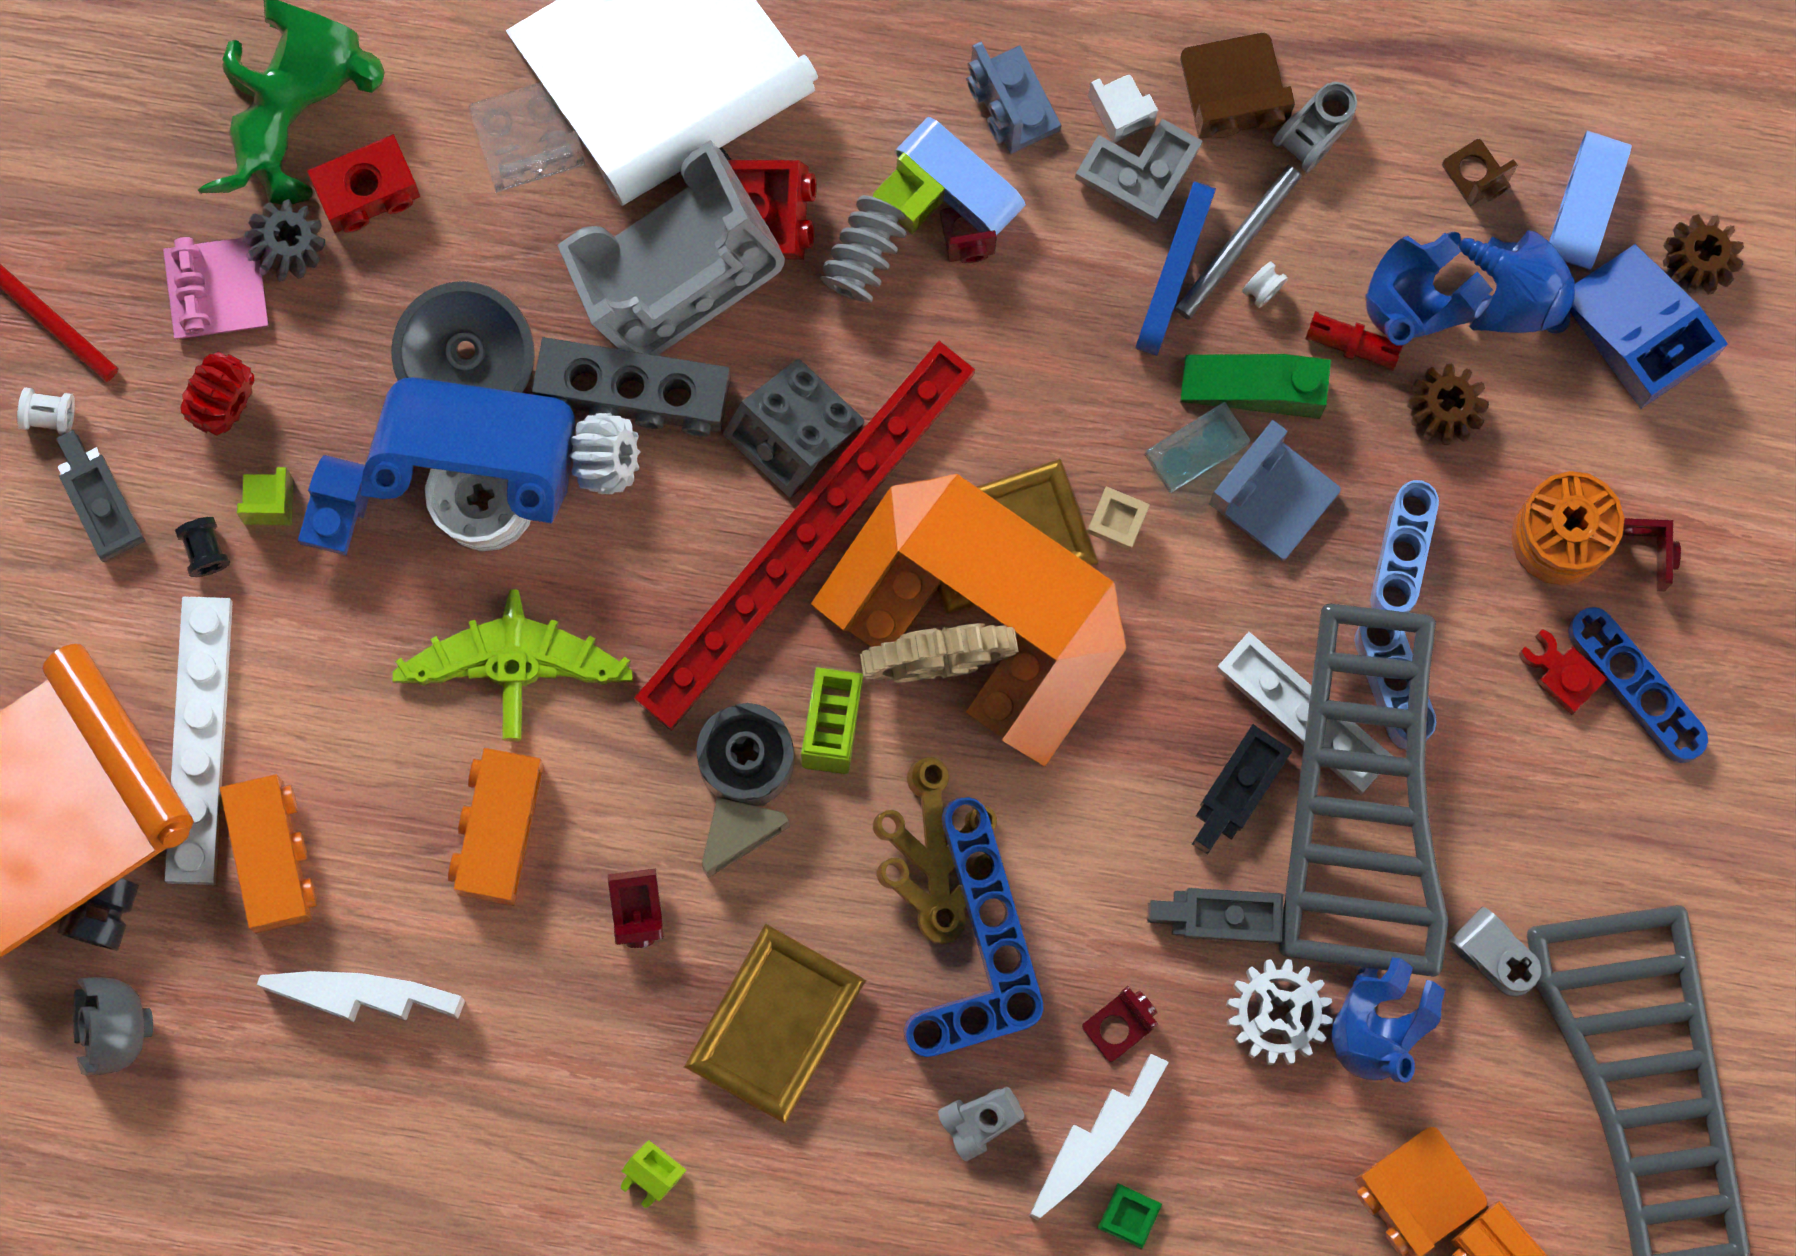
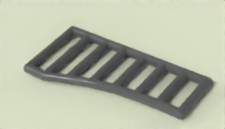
[1279,603,1448,977]
[1527,905,1750,1256]

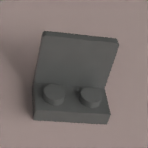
[722,359,865,498]

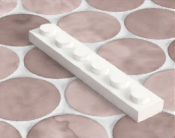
[165,597,233,885]

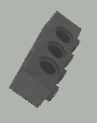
[532,337,731,437]

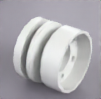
[425,468,531,551]

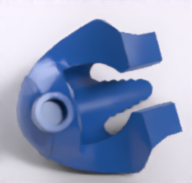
[1459,230,1575,334]
[1365,231,1493,345]
[1332,957,1445,1083]

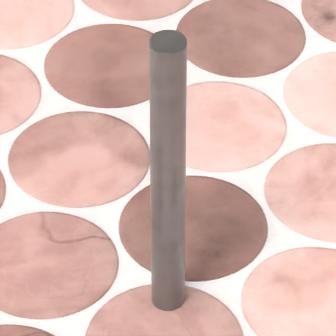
[1175,165,1302,320]

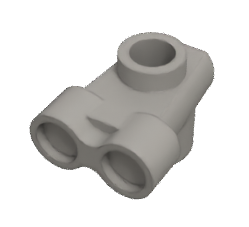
[938,1087,1024,1161]

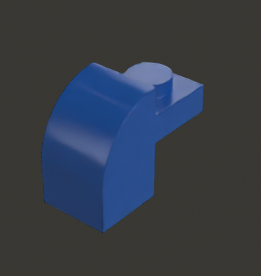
[298,455,369,556]

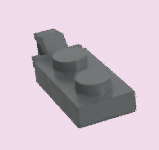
[56,430,146,562]
[1147,888,1284,944]

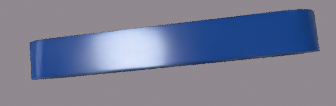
[1135,181,1216,356]
[1568,607,1708,763]

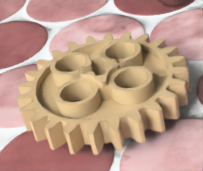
[860,623,1019,683]

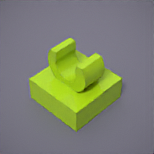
[621,1140,687,1208]

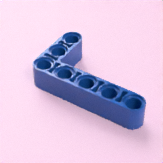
[903,797,1044,1057]

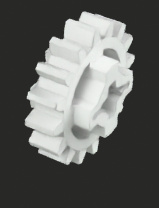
[1226,959,1333,1065]

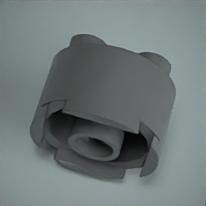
[696,703,794,806]

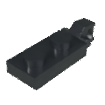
[1192,724,1293,855]

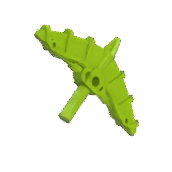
[392,589,633,742]

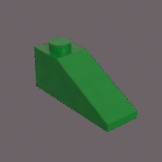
[1180,354,1331,419]

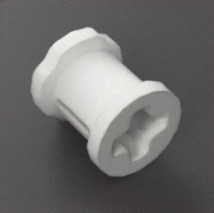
[17,387,75,435]

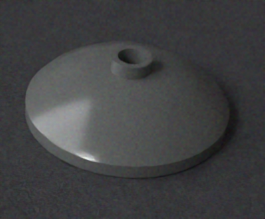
[391,281,535,393]

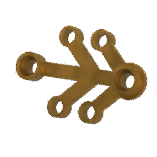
[873,757,997,944]

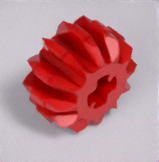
[180,351,254,436]

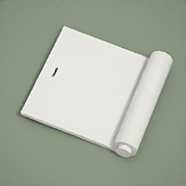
[506,0,818,206]

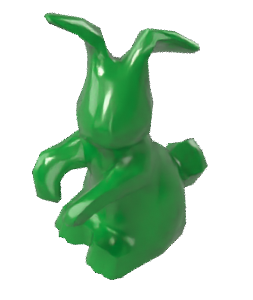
[198,0,385,205]

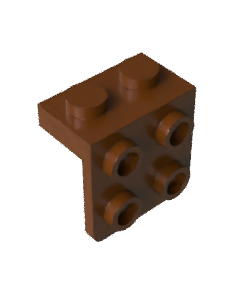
[1180,33,1295,139]

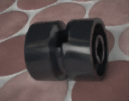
[57,878,139,951]

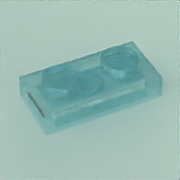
[1144,402,1251,494]

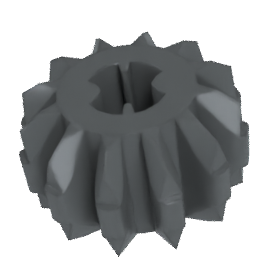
[243,199,325,282]

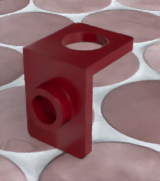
[940,207,997,263]
[1623,518,1681,592]
[1082,986,1158,1062]

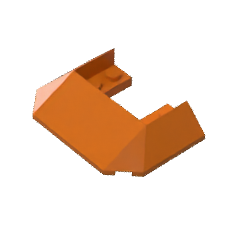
[811,474,1127,767]

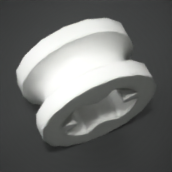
[1242,262,1288,308]

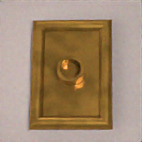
[937,458,1099,615]
[684,923,866,1124]

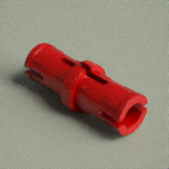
[1305,311,1403,371]

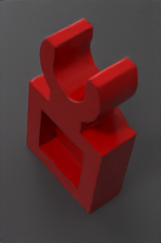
[1519,629,1607,715]

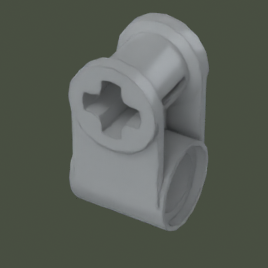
[1272,82,1357,173]
[1449,907,1541,997]

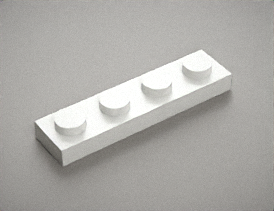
[1216,632,1393,795]

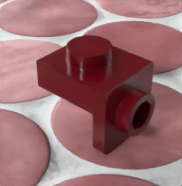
[608,868,664,948]

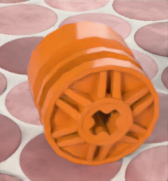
[1511,471,1625,586]

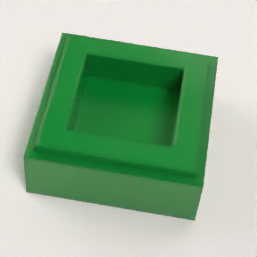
[1097,1183,1162,1249]

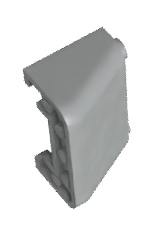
[557,140,785,355]

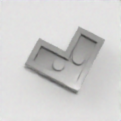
[1075,119,1203,224]

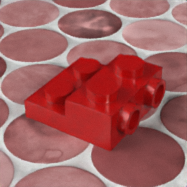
[727,160,817,260]

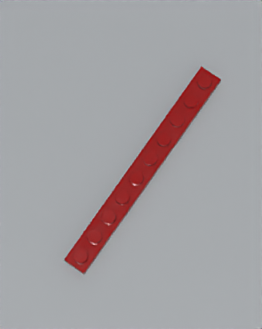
[634,341,975,731]

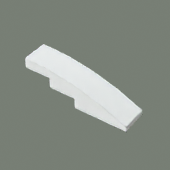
[257,971,465,1022]
[1029,1054,1169,1220]

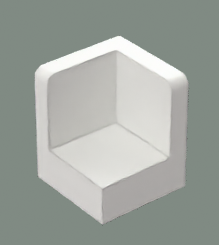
[1088,75,1158,143]

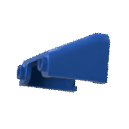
[361,377,575,523]

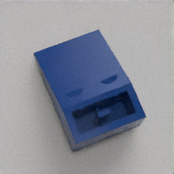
[1569,244,1728,409]

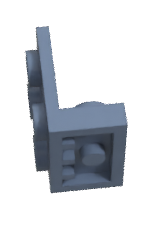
[966,42,1062,154]
[1209,420,1341,561]

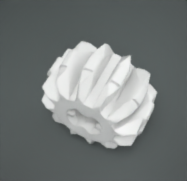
[569,413,641,494]

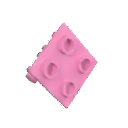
[163,237,269,340]

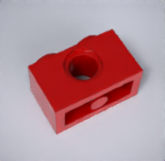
[307,134,420,234]

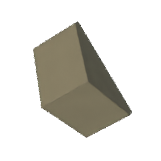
[702,798,790,878]

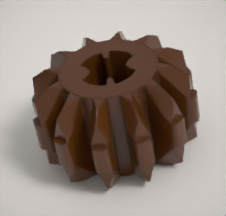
[1663,214,1744,295]
[1407,363,1489,445]

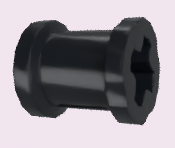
[175,517,230,577]

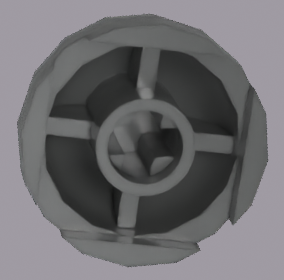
[73,977,153,1076]

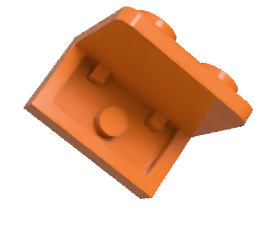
[1354,1127,1487,1256]

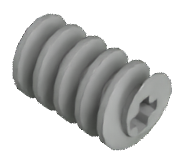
[820,195,907,303]

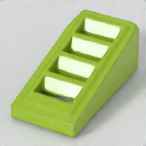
[801,667,863,774]

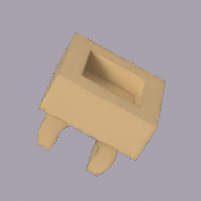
[1087,486,1150,551]

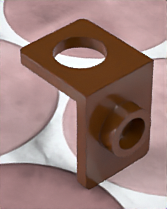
[1442,139,1518,206]

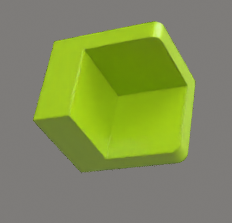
[873,152,945,234]
[237,467,293,525]

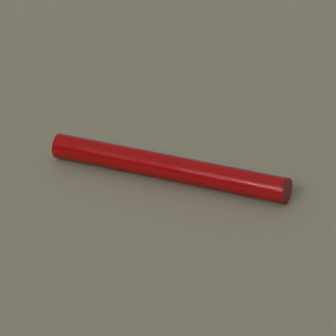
[0,264,119,382]

